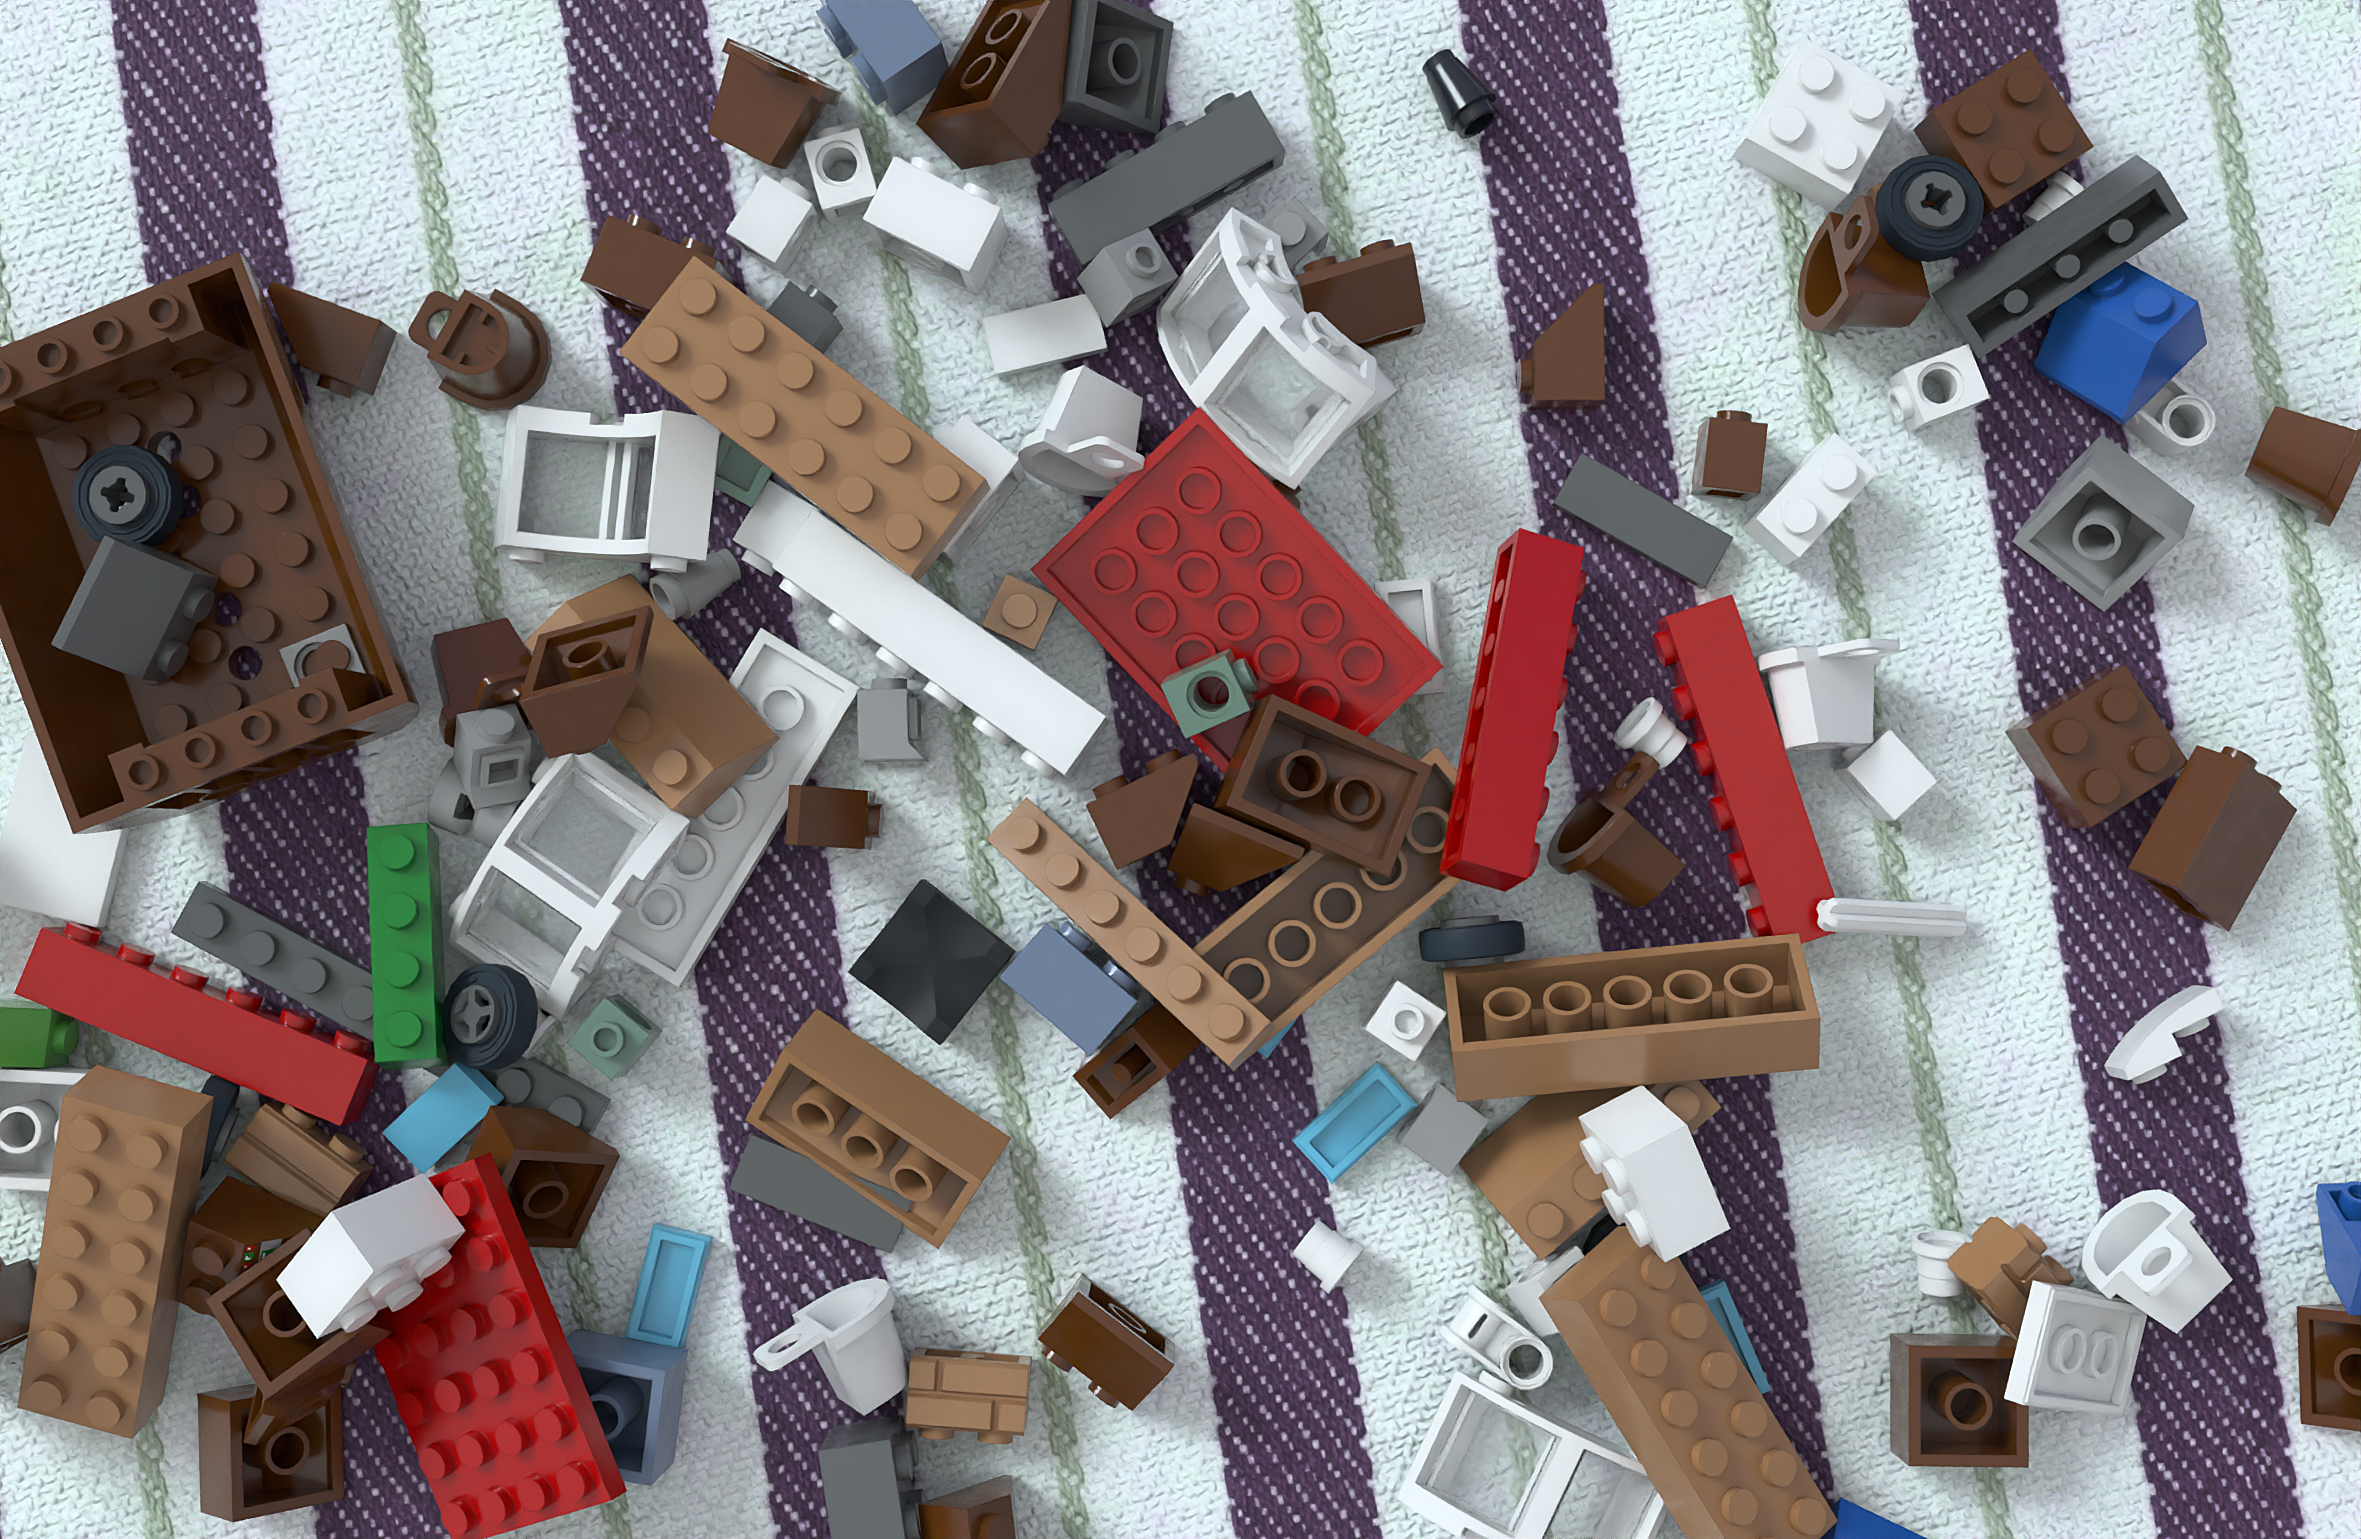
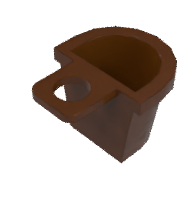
[708,38,842,169]
[1798,195,1930,334]
[408,289,552,411]
[2244,406,2361,527]
[430,618,533,748]
[1547,751,1686,909]

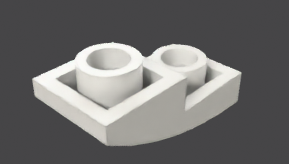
[2104,985,2225,1084]

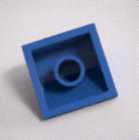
[2034,261,2207,425]

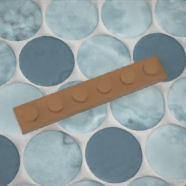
[986,797,1275,1071]

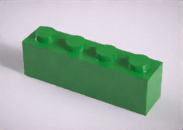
[366,822,448,1071]

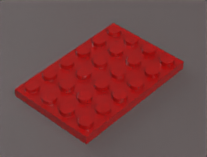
[1030,406,1444,774]
[374,1152,627,1539]

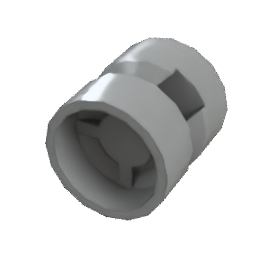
[427,757,536,848]

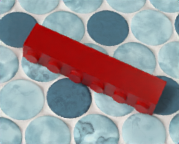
[1439,528,1586,892]
[1652,595,1836,944]
[14,921,381,1126]

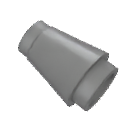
[649,548,741,620]

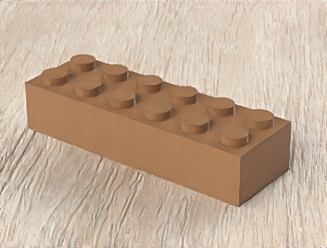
[619,256,991,583]
[1191,746,1461,1062]
[1443,933,1821,1102]
[17,1065,214,1439]
[1539,1226,1838,1539]

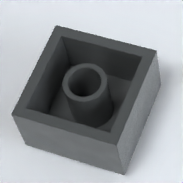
[818,1415,926,1539]

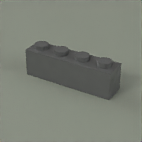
[1048,90,1285,272]
[1932,154,2188,359]

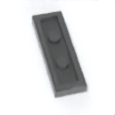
[1551,453,1733,589]
[729,1133,912,1254]

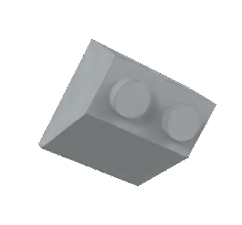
[2012,434,2195,612]

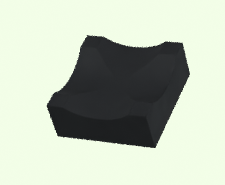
[848,879,1016,1045]

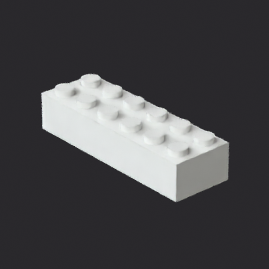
[772,509,1109,781]

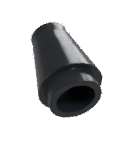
[1422,49,1499,139]

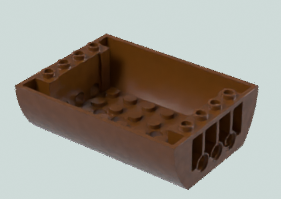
[0,252,420,834]

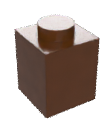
[1691,410,1768,501]

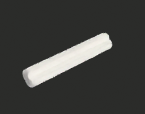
[1816,897,1968,938]

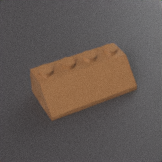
[523,573,780,819]
[745,1008,1011,1249]
[1458,1080,1722,1261]

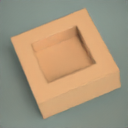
[982,573,1059,651]

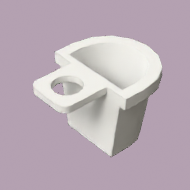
[1018,365,1145,497]
[1757,638,1900,751]
[2082,1189,2233,1334]
[753,1278,910,1416]

